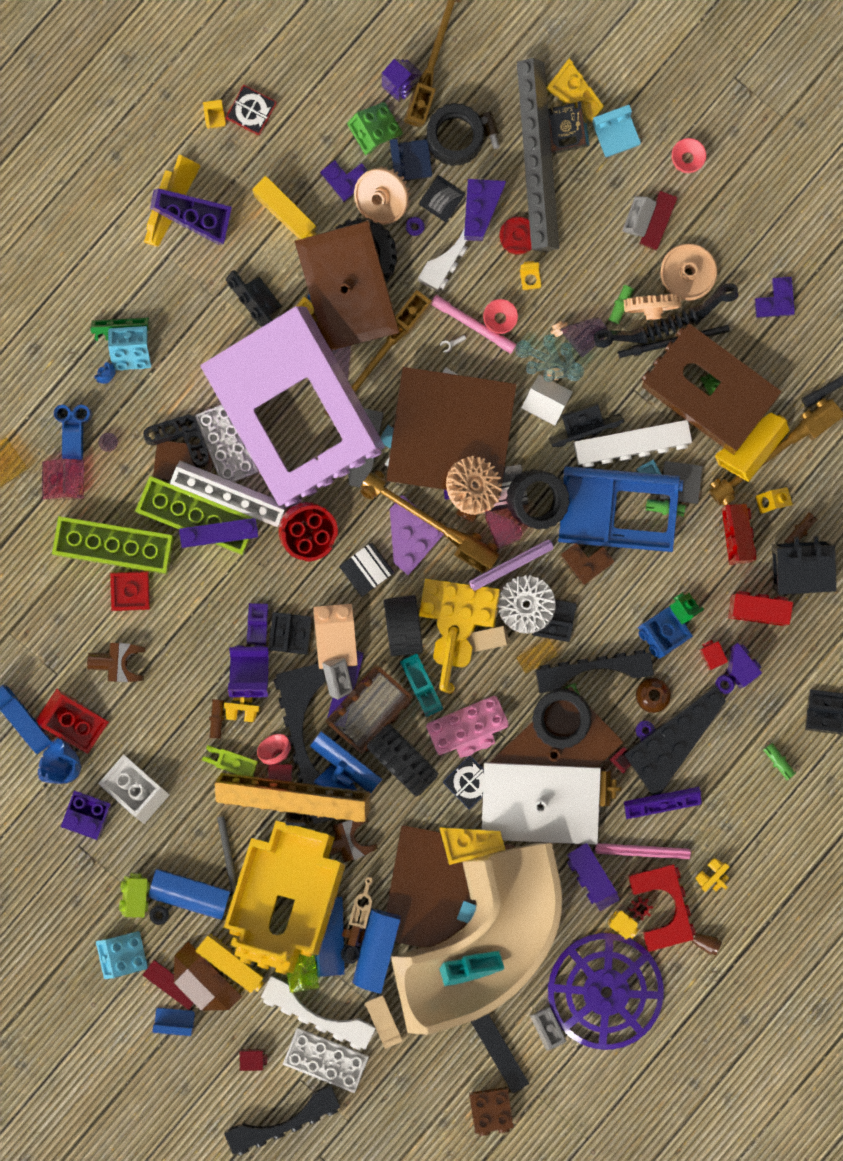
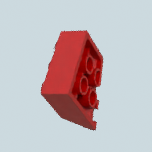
[721,504,757,565]

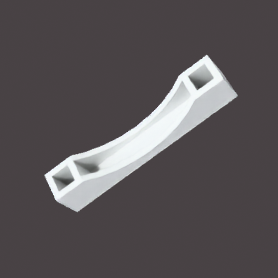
[418,196,469,292]
[261,975,376,1050]

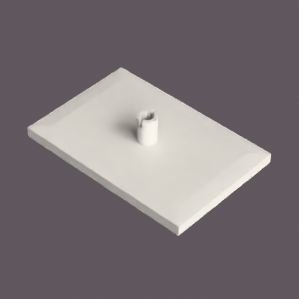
[482,762,600,845]

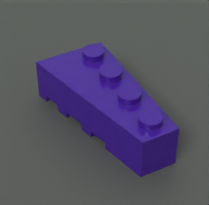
[150,188,232,245]

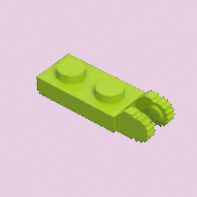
[202,745,258,777]

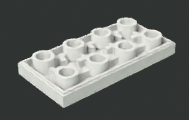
[194,405,258,482]
[283,1027,369,1093]

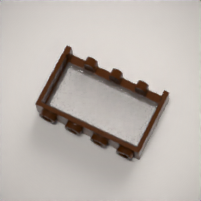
[325,664,413,754]

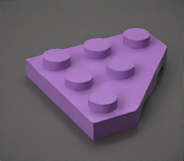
[390,495,444,576]

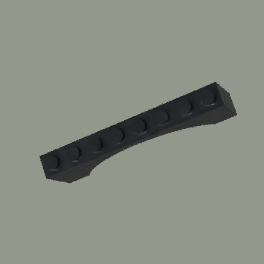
[274,664,335,824]

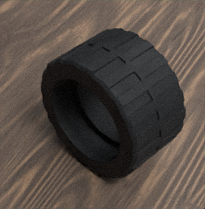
[427,103,484,166]
[506,469,570,530]
[383,595,423,656]
[532,689,592,749]

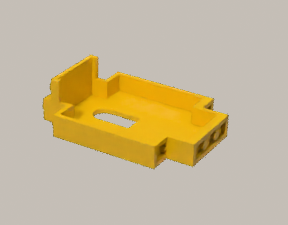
[224,821,345,975]

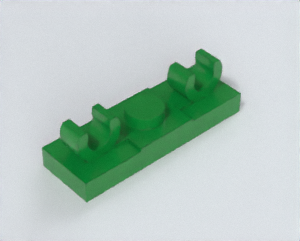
[90,318,149,341]

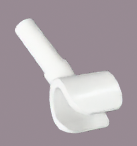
[440,335,466,353]

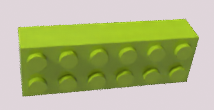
[135,476,258,556]
[52,516,174,575]

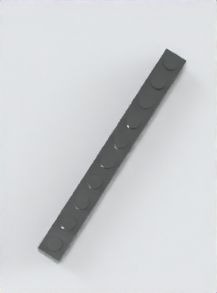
[517,58,559,252]

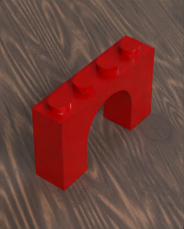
[628,864,696,952]

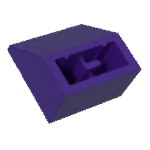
[727,643,762,688]
[61,790,111,840]

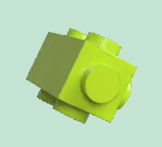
[119,873,150,918]

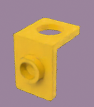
[519,261,541,290]
[756,487,792,514]

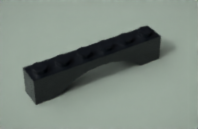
[535,650,654,693]
[224,1084,341,1156]

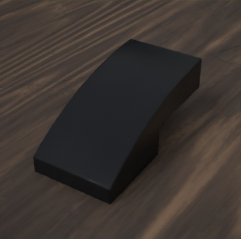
[286,812,307,826]

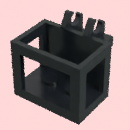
[772,535,837,595]

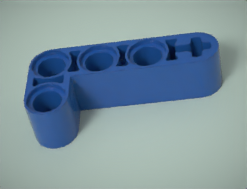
[0,684,52,755]

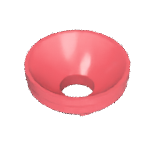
[671,138,706,173]
[483,299,518,334]
[257,734,291,764]

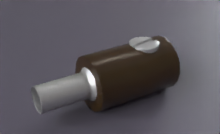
[479,111,500,149]

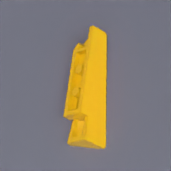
[144,155,200,247]

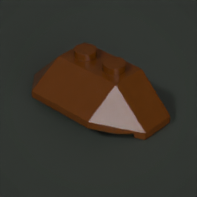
[174,941,242,1011]

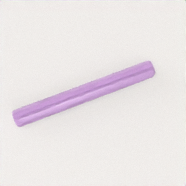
[469,540,553,591]

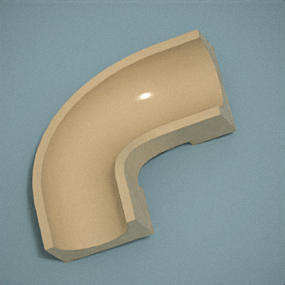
[391,843,562,1035]

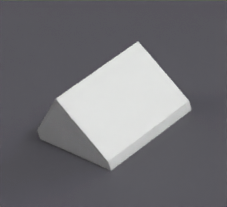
[521,375,572,426]

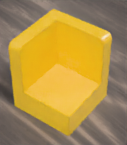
[203,100,226,129]

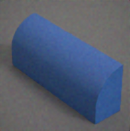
[310,731,382,794]
[148,869,231,920]
[308,897,345,977]
[352,908,401,994]

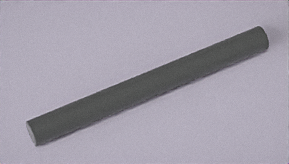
[217,816,237,894]

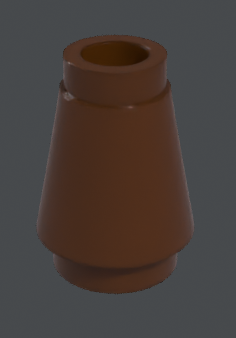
[692,932,722,956]

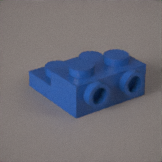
[638,607,693,659]

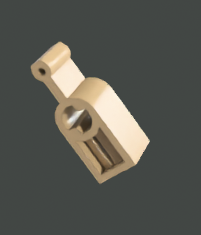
[467,626,510,653]
[349,876,373,929]
[365,994,403,1049]

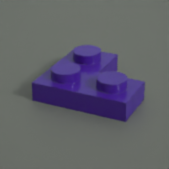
[320,160,368,202]
[754,277,795,318]

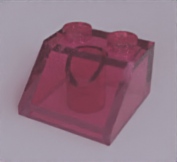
[42,459,85,500]
[484,511,523,550]

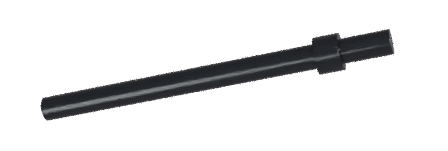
[617,325,730,359]

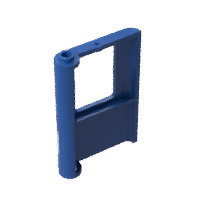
[558,466,683,552]

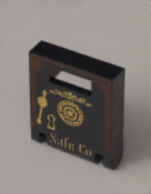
[548,101,590,154]

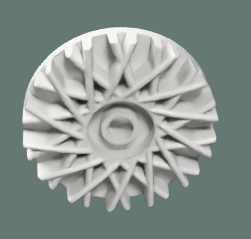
[498,575,556,633]

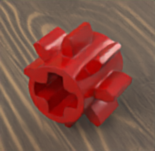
[629,896,653,921]

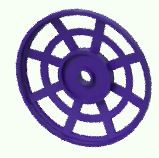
[548,933,664,1050]

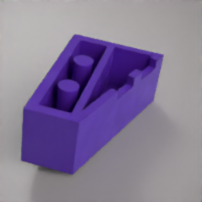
[381,59,423,102]

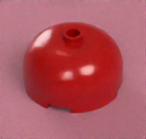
[278,502,338,562]

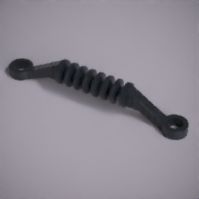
[593,283,739,348]

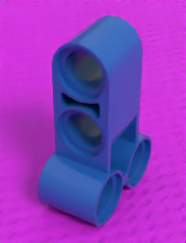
[54,405,92,461]

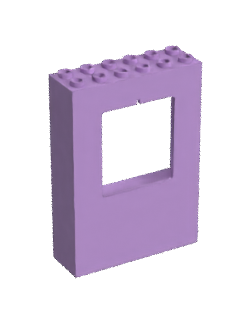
[200,306,385,507]

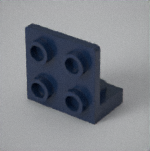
[390,139,432,181]

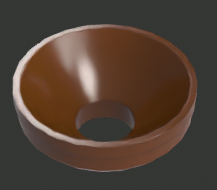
[636,678,671,713]

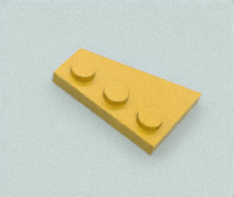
[547,58,604,123]
[439,827,505,865]

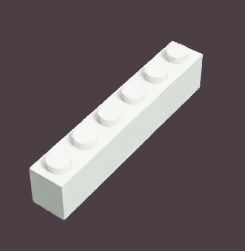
[574,420,692,468]
[170,461,286,527]

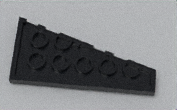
[622,685,726,796]

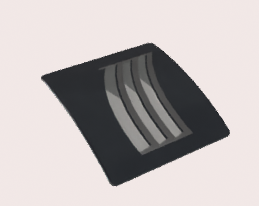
[418,175,466,223]

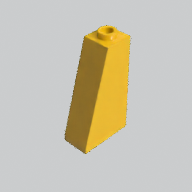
[252,176,317,239]
[715,413,789,482]
[195,933,265,993]

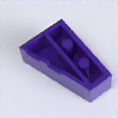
[464,179,506,241]
[567,843,620,912]

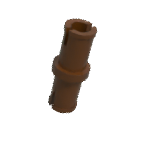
[784,512,818,543]
[209,699,224,739]

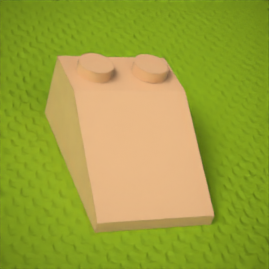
[313,604,357,669]

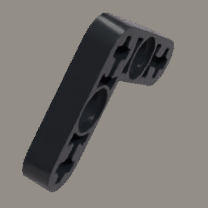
[143,415,209,468]

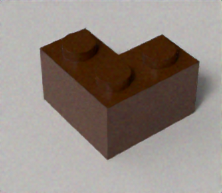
[560,543,615,586]

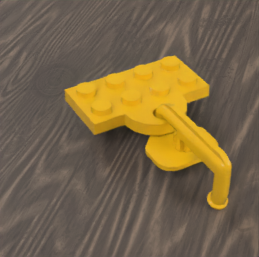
[419,579,501,694]

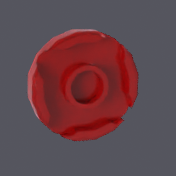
[499,217,531,255]

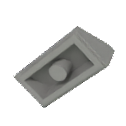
[623,196,656,237]
[322,658,353,700]
[530,1006,567,1050]

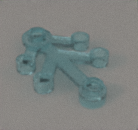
[515,335,584,382]

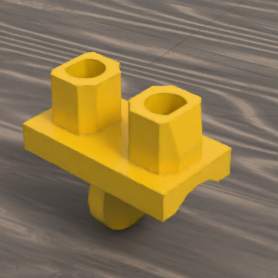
[224,697,260,723]
[695,858,729,892]

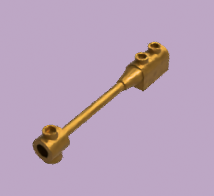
[404,0,462,127]
[324,290,432,418]
[708,398,843,507]
[360,471,500,573]

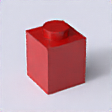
[699,640,728,670]

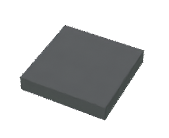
[660,461,703,504]

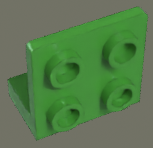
[347,102,403,155]

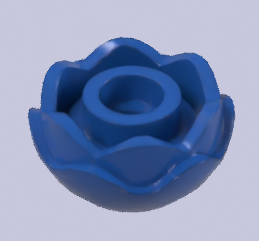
[94,362,116,384]

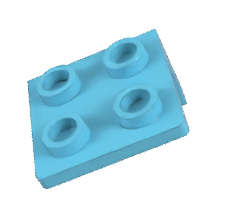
[592,105,641,157]
[108,326,151,370]
[96,931,148,979]

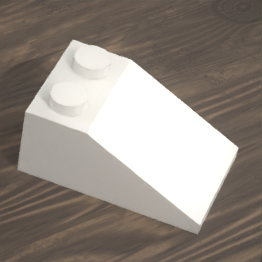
[98,754,170,824]

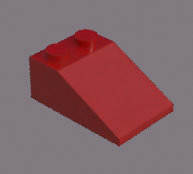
[36,688,109,754]

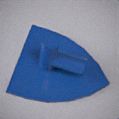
[314,762,357,790]

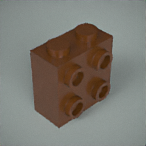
[469,1087,514,1136]

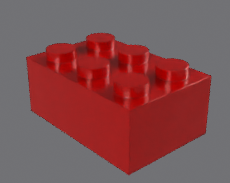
[728,591,793,626]

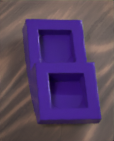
[247,603,268,645]

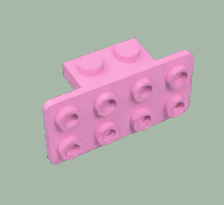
[426,696,509,758]

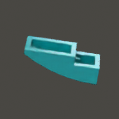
[400,653,443,717]
[439,951,505,986]

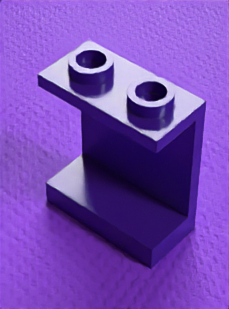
[228,645,269,697]

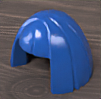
[38,739,81,784]

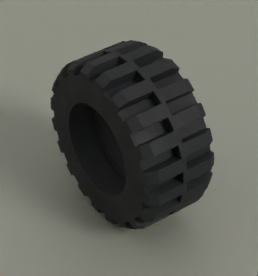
[336,217,397,291]
[367,724,439,796]

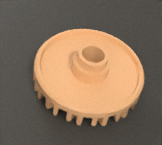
[354,166,411,225]
[660,244,717,302]
[624,294,682,320]
[446,456,502,515]

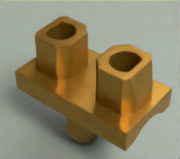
[599,771,622,806]

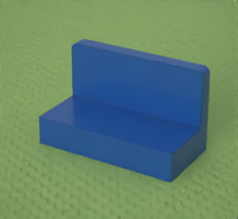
[152,1008,195,1036]

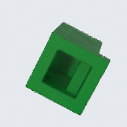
[669,592,704,625]

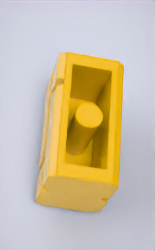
[607,909,639,939]

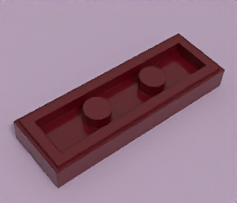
[639,191,678,251]
[142,959,194,1010]

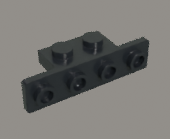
[225,270,282,327]
[548,402,625,447]

